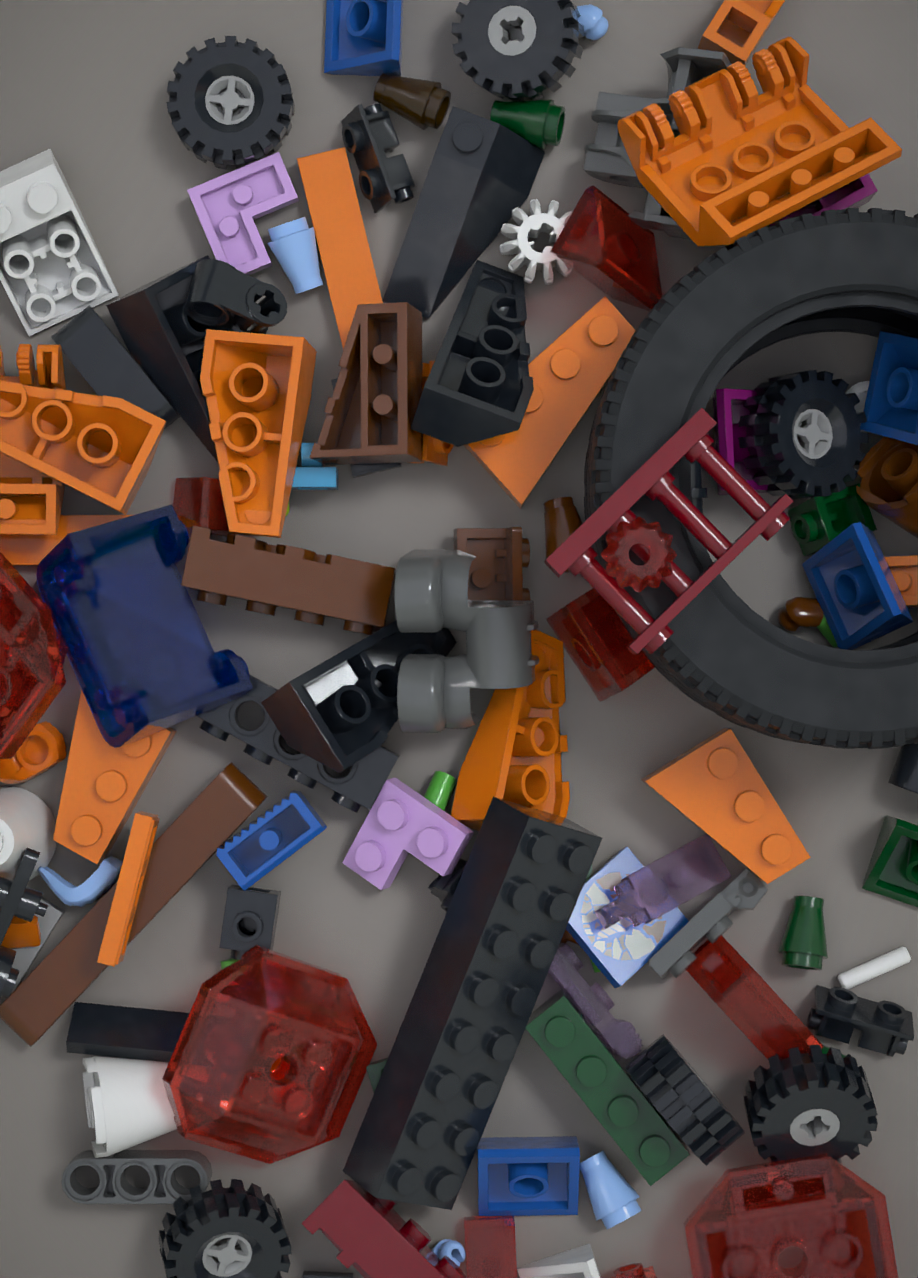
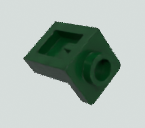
[788,483,877,556]

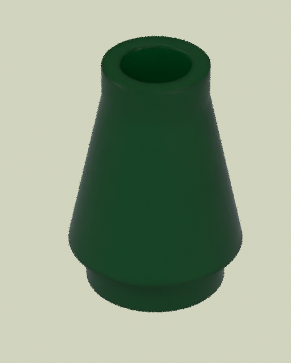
[490,100,565,149]
[778,896,828,970]

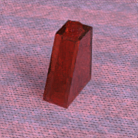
[686,936,824,1060]

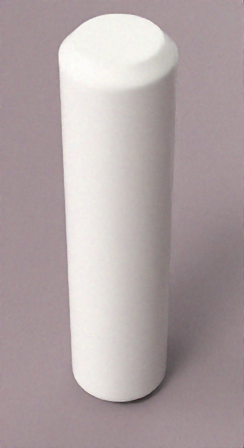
[837,946,911,989]

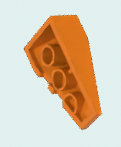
[200,329,317,538]
[0,380,167,515]
[451,629,570,831]

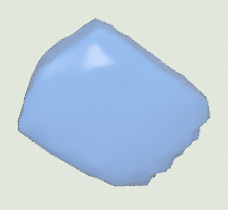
[38,855,123,907]

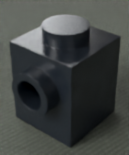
[219,884,281,961]

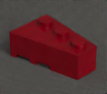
[301,1179,466,1278]

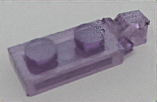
[595,834,731,929]

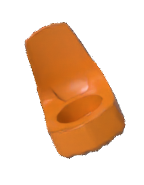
[0,721,67,785]

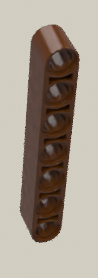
[0,762,268,1047]

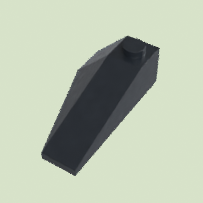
[106,255,218,462]

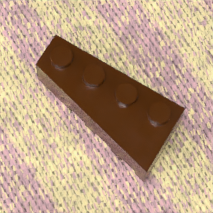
[181,526,396,635]

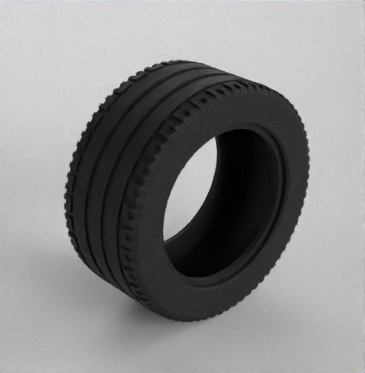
[584,208,918,749]

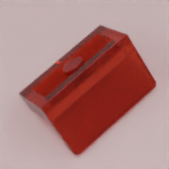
[464,1216,517,1278]

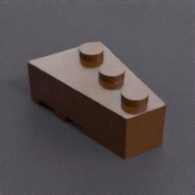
[309,302,423,465]

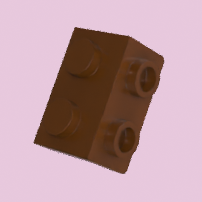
[454,527,531,601]

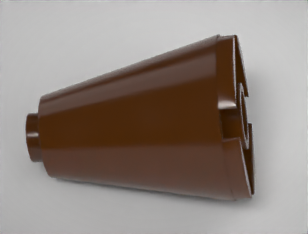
[856,436,918,538]

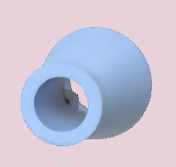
[267,217,324,294]
[580,1150,642,1229]

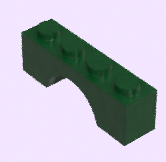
[525,989,690,1186]

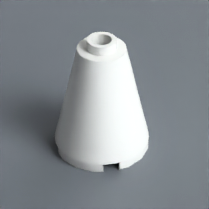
[0,786,57,881]
[82,1056,222,1158]

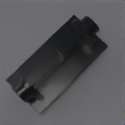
[341,104,415,213]
[806,985,914,1057]

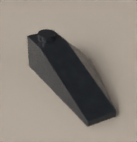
[383,106,545,320]
[411,260,534,447]
[261,620,457,773]

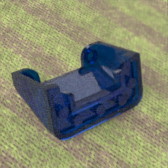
[36,504,253,748]

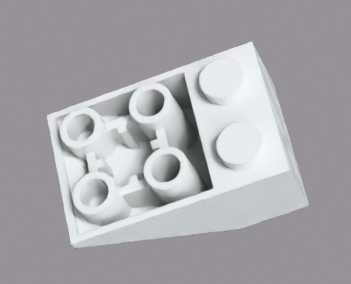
[0,149,119,336]

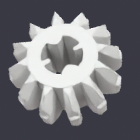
[500,199,584,285]

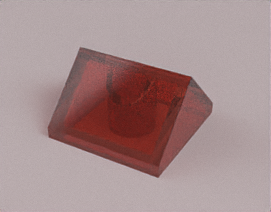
[550,185,662,311]
[546,588,655,702]

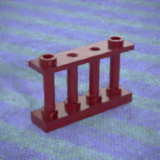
[544,408,794,655]

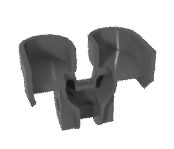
[583,47,731,240]
[395,549,539,733]

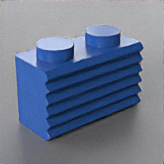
[216,790,327,891]

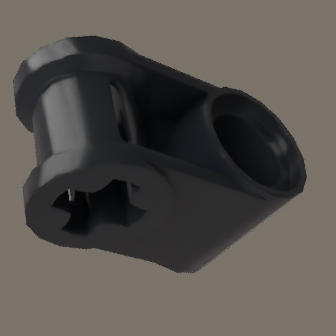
[184,259,287,334]

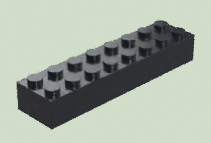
[343,796,602,1210]

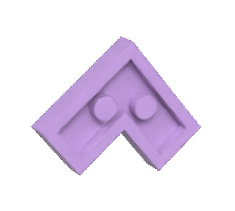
[187,152,299,275]
[342,777,474,890]

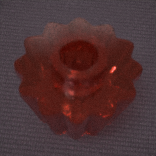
[601,517,677,593]

